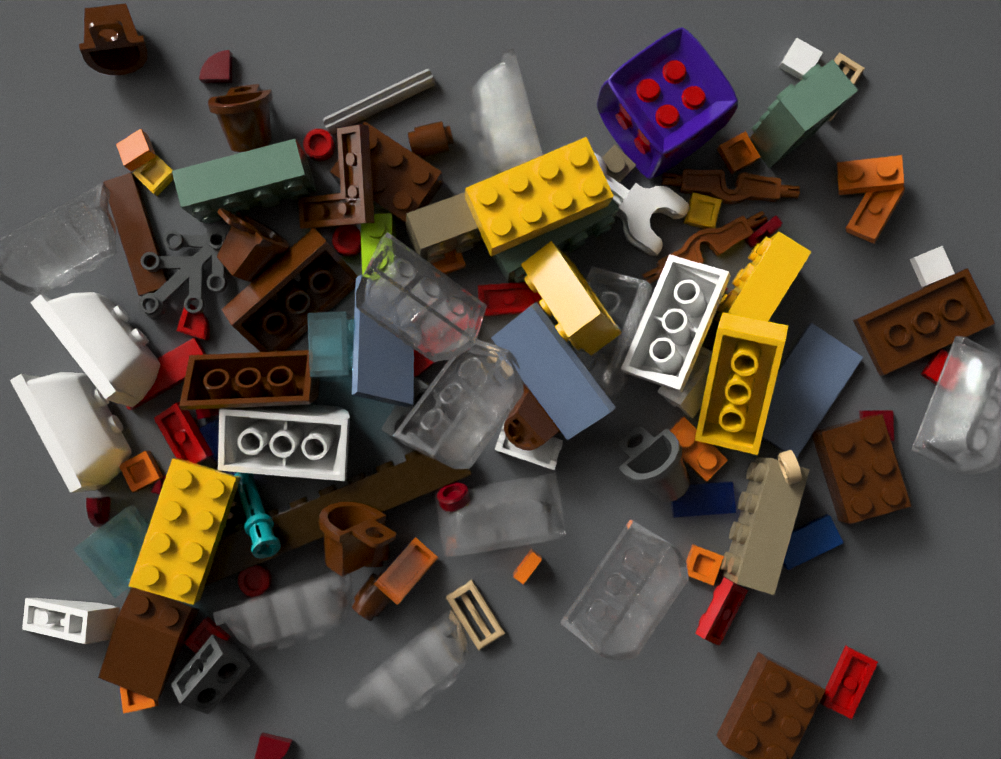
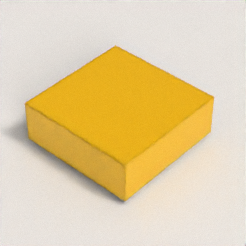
[132,154,174,196]
[684,192,722,229]

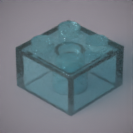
[308,311,355,381]
[73,505,150,598]

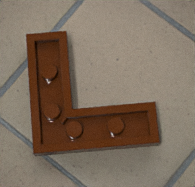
[298,125,375,229]

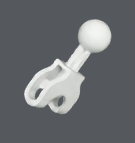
[594,153,689,256]

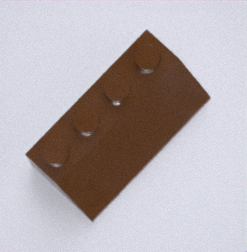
[221,228,358,352]
[179,350,321,410]

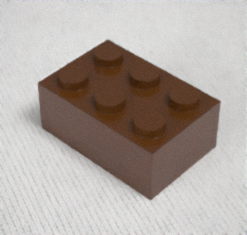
[330,121,444,228]
[812,415,911,524]
[716,652,825,759]

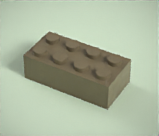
[406,192,483,264]
[721,457,810,595]

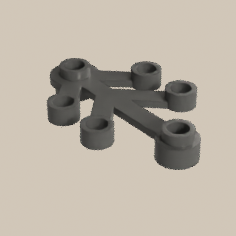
[138,226,229,319]

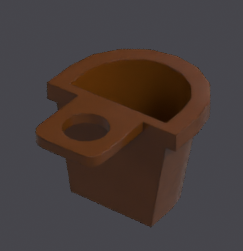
[79,3,147,75]
[208,84,273,152]
[217,208,289,282]
[504,383,562,451]
[318,502,396,577]

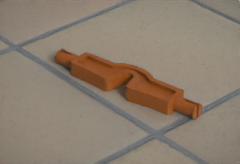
[661,169,800,204]
[641,211,767,286]

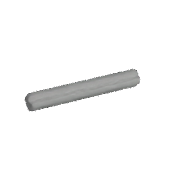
[323,69,435,134]

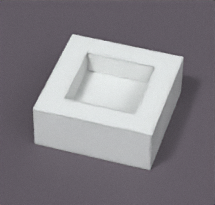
[779,38,823,80]
[909,246,955,287]

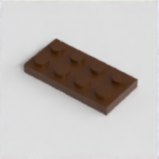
[853,268,995,376]

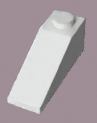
[22,598,119,644]

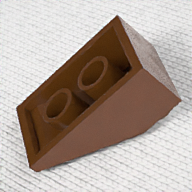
[98,587,199,701]

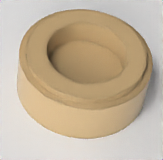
[778,450,802,485]

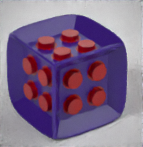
[597,27,738,179]

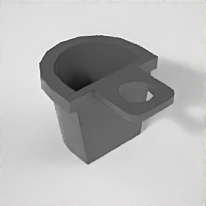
[618,426,690,502]

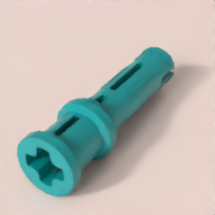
[235,472,281,559]

